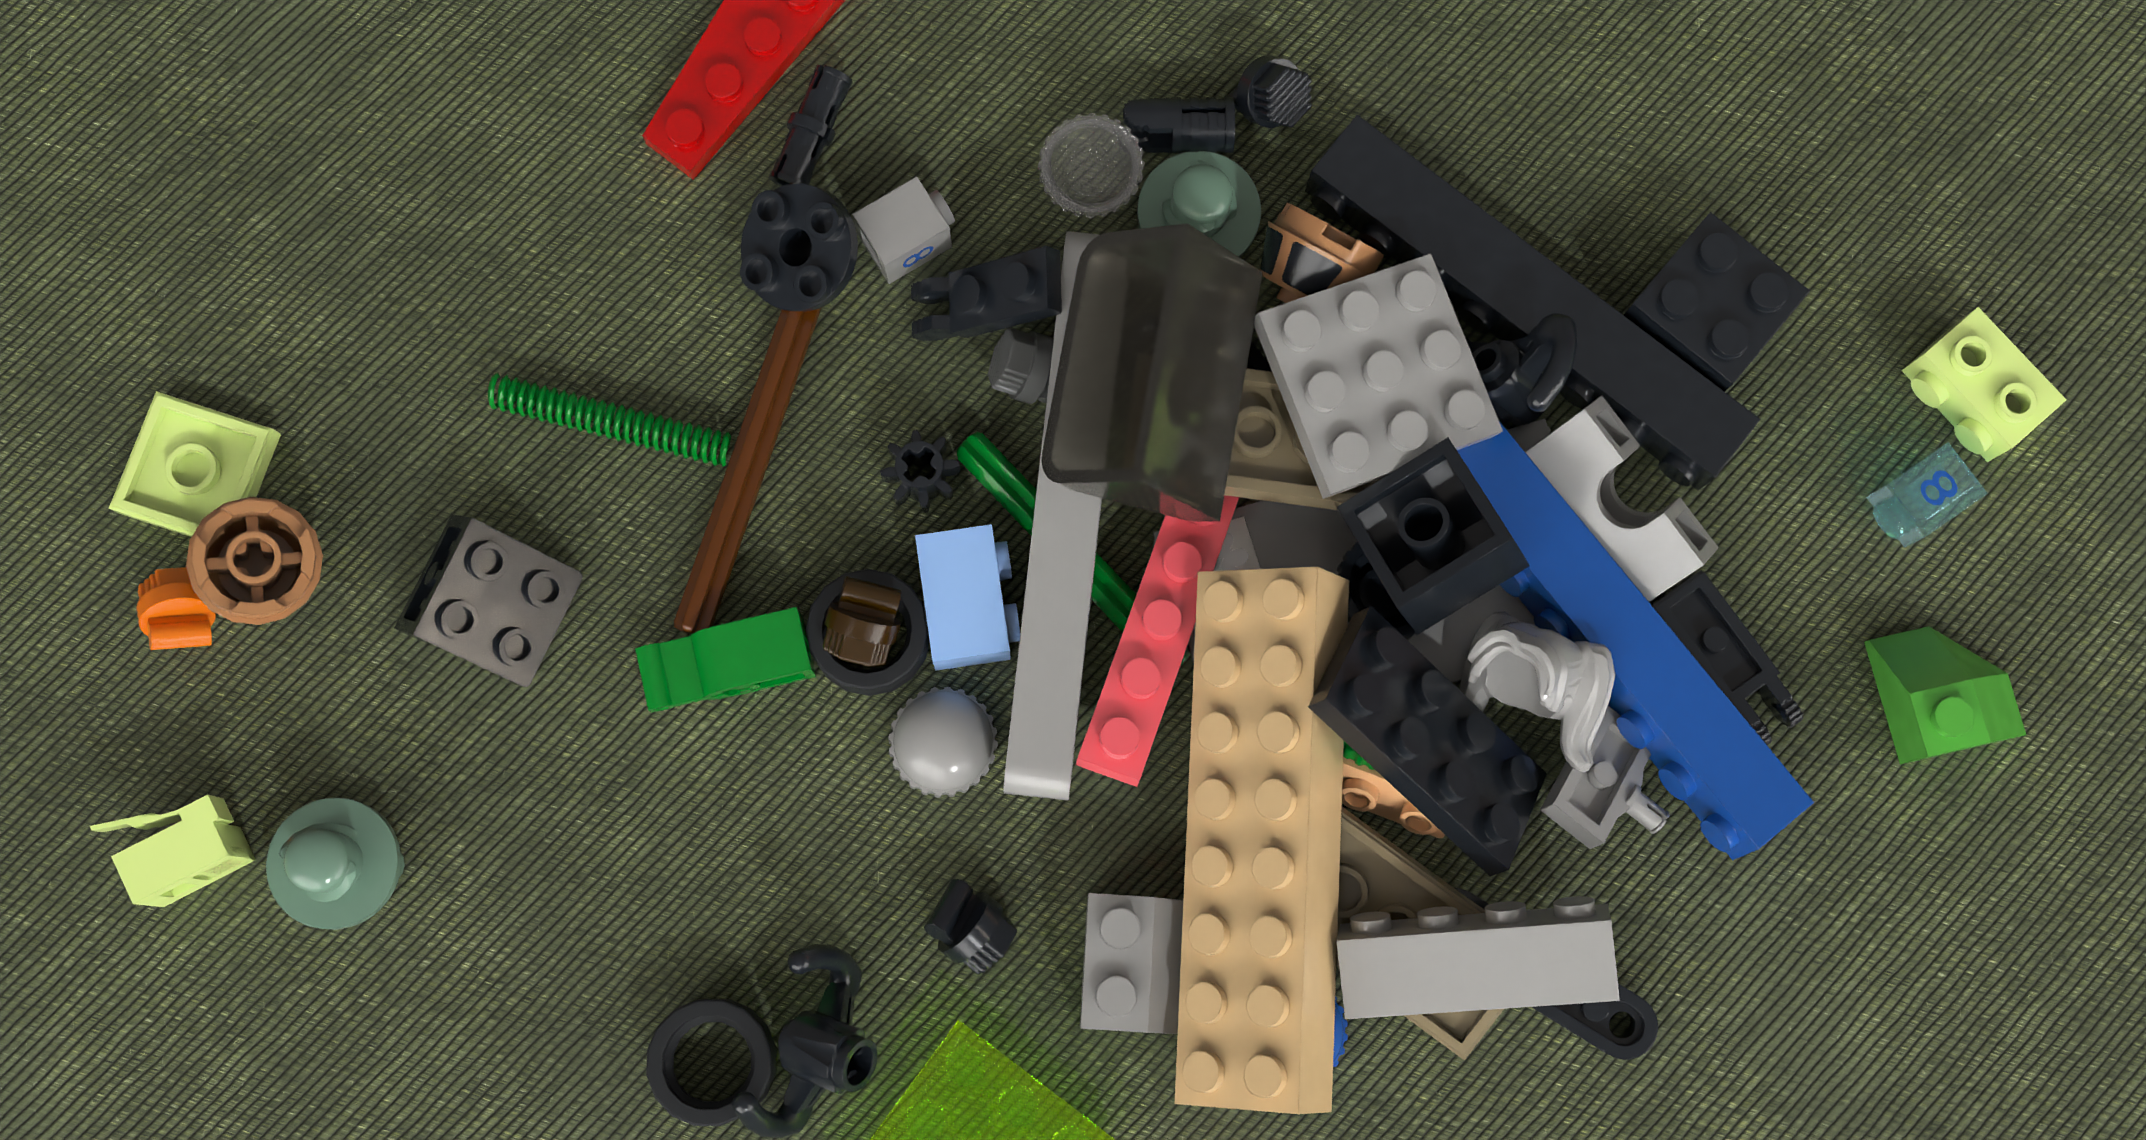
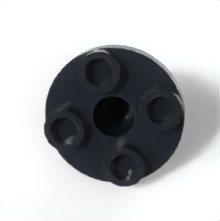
[740,184,858,312]

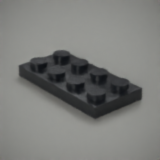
[1308,606,1547,876]

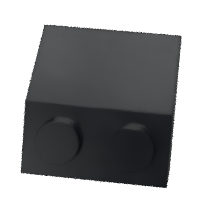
[1337,437,1530,634]

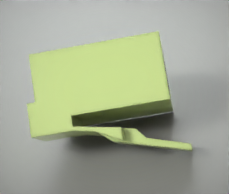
[90,795,256,907]

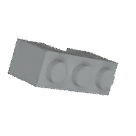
[1525,395,1719,602]

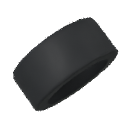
[806,569,930,696]
[646,999,777,1126]

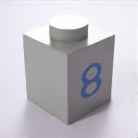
[852,177,955,284]

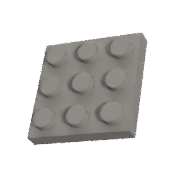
[1252,254,1503,499]

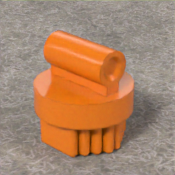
[137,567,216,650]

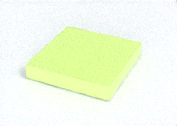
[109,391,281,537]

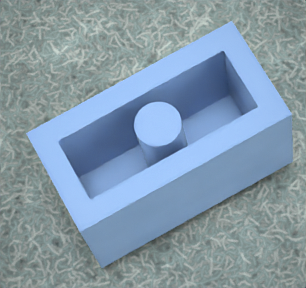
[915,524,1020,671]

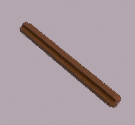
[674,307,822,635]

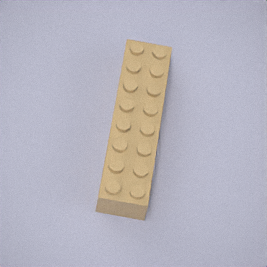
[1174,567,1349,1114]

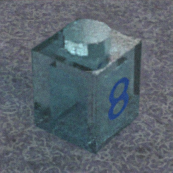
[1866,442,1988,548]

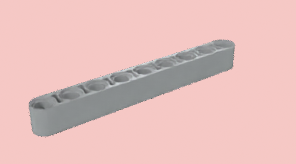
[1003,231,1130,801]

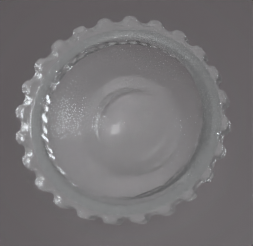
[1038,113,1145,218]

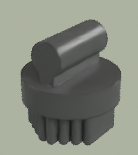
[988,328,1054,404]

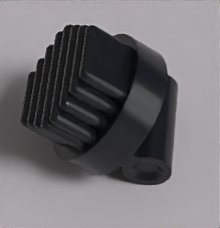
[1227,55,1312,128]
[924,879,1017,975]

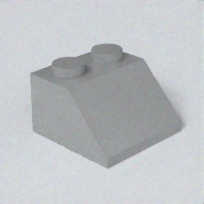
[1080,893,1183,1034]

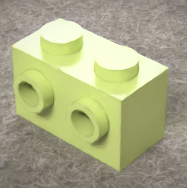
[1901,307,2066,462]

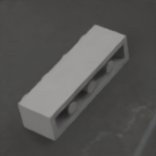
[1336,896,1620,1019]

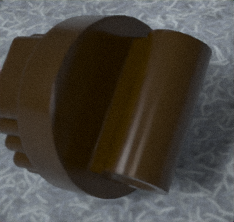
[823,576,902,667]

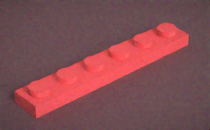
[1076,489,1239,787]

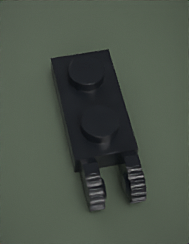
[911,245,1062,341]
[1652,570,1804,745]

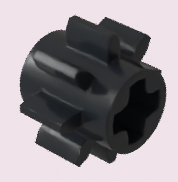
[880,430,960,513]

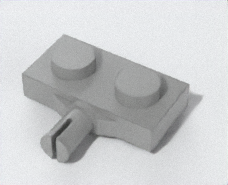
[1540,706,1670,849]

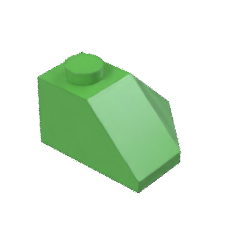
[1864,626,2026,765]

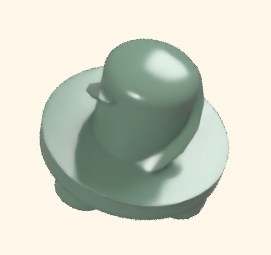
[1137,151,1261,274]
[266,798,405,930]

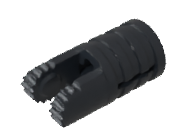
[1121,97,1235,154]

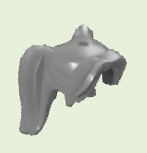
[1459,611,1616,772]

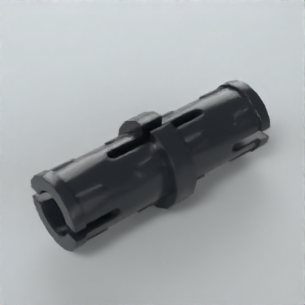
[769,65,853,186]

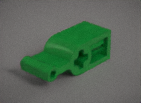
[635,607,816,713]

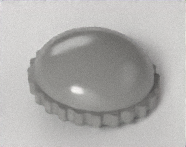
[888,687,998,798]

